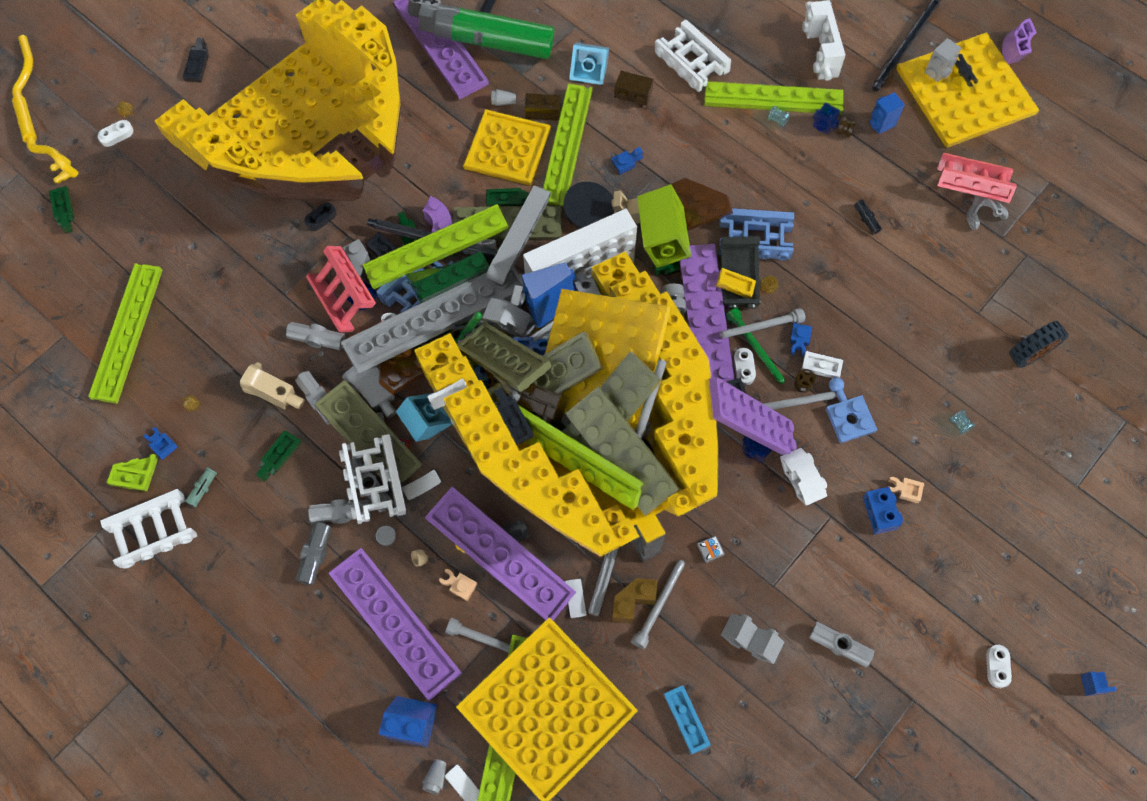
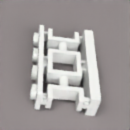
[655,20,731,92]
[339,434,406,524]

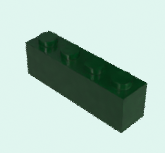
[405,251,490,303]

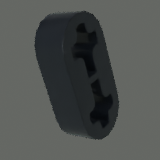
[304,202,336,231]

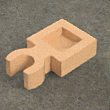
[888,477,924,503]
[439,569,478,601]

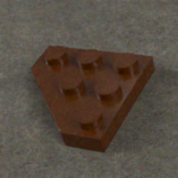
[669,178,733,231]
[378,349,425,395]

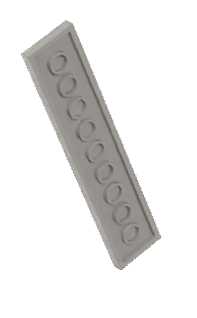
[341,267,524,374]

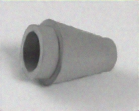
[491,89,516,107]
[422,759,446,795]

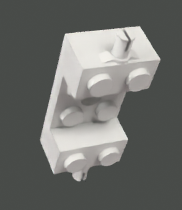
[802,0,845,81]

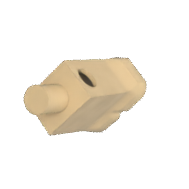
[240,362,305,410]

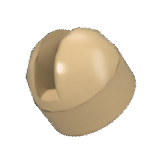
[411,549,428,567]

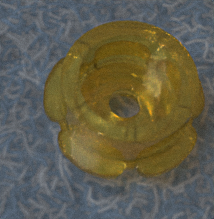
[116,101,134,117]
[761,275,779,293]
[183,394,201,411]

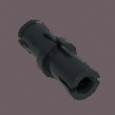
[955,54,978,87]
[854,199,882,235]

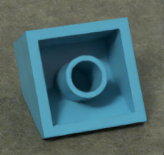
[569,43,609,85]
[396,393,452,441]

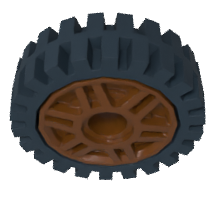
[1009,321,1069,368]

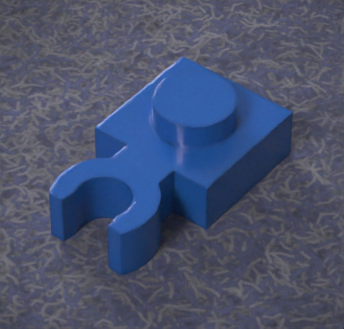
[790,323,812,357]
[514,337,547,355]
[144,427,178,460]

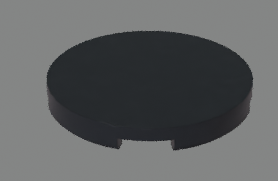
[563,181,614,229]

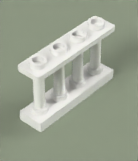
[100,489,197,568]

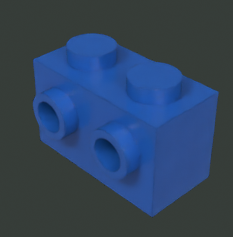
[869,92,905,134]
[862,487,903,535]

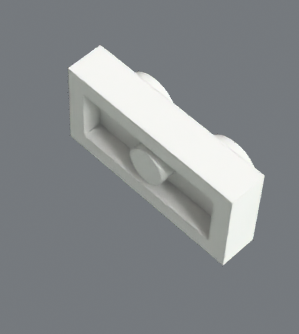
[510,285,525,308]
[801,351,843,378]

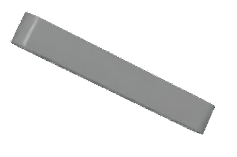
[486,185,551,285]

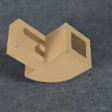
[612,190,640,224]

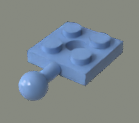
[826,377,877,444]

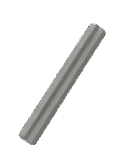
[589,547,619,616]

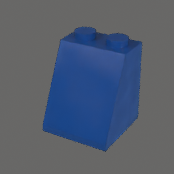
[521,262,577,328]
[379,696,438,748]

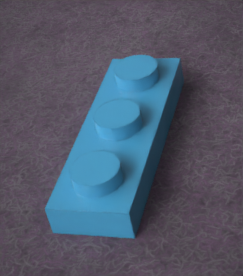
[664,685,711,755]

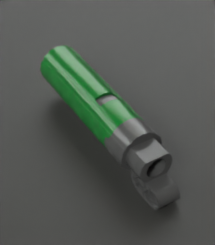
[408,0,555,59]

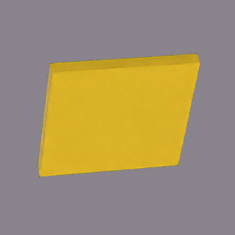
[463,109,551,186]

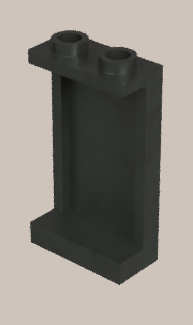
[720,236,761,309]

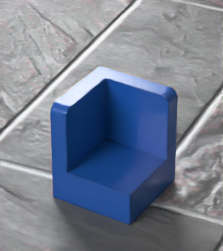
[1081,671,1117,696]

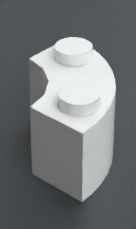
[780,448,827,505]

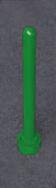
[725,308,785,384]
[454,312,482,345]

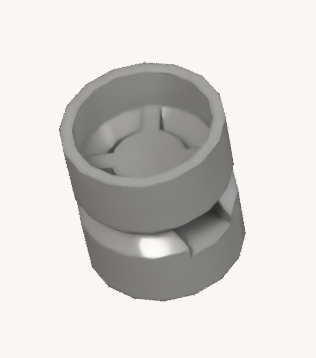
[660,283,687,315]

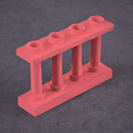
[937,153,1016,203]
[306,246,376,332]

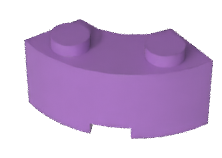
[1002,18,1037,64]
[423,196,452,233]

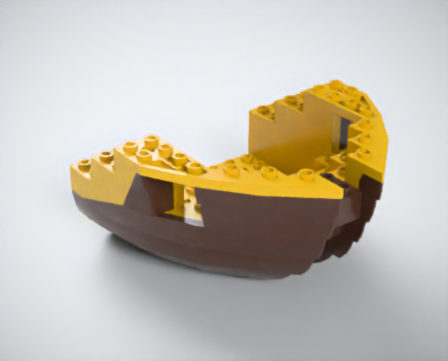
[155,0,401,201]

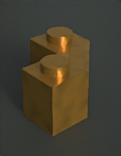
[612,578,657,624]

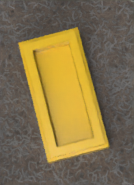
[716,268,756,299]

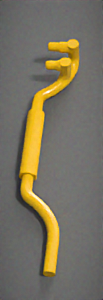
[12,35,78,184]

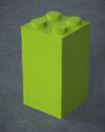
[637,184,691,268]

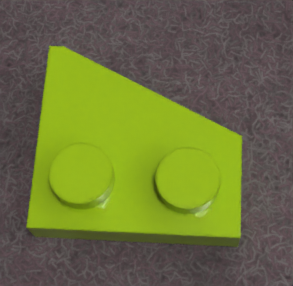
[107,454,159,492]

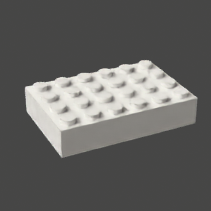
[523,209,637,284]

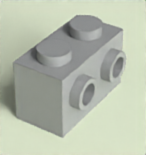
[925,38,961,82]

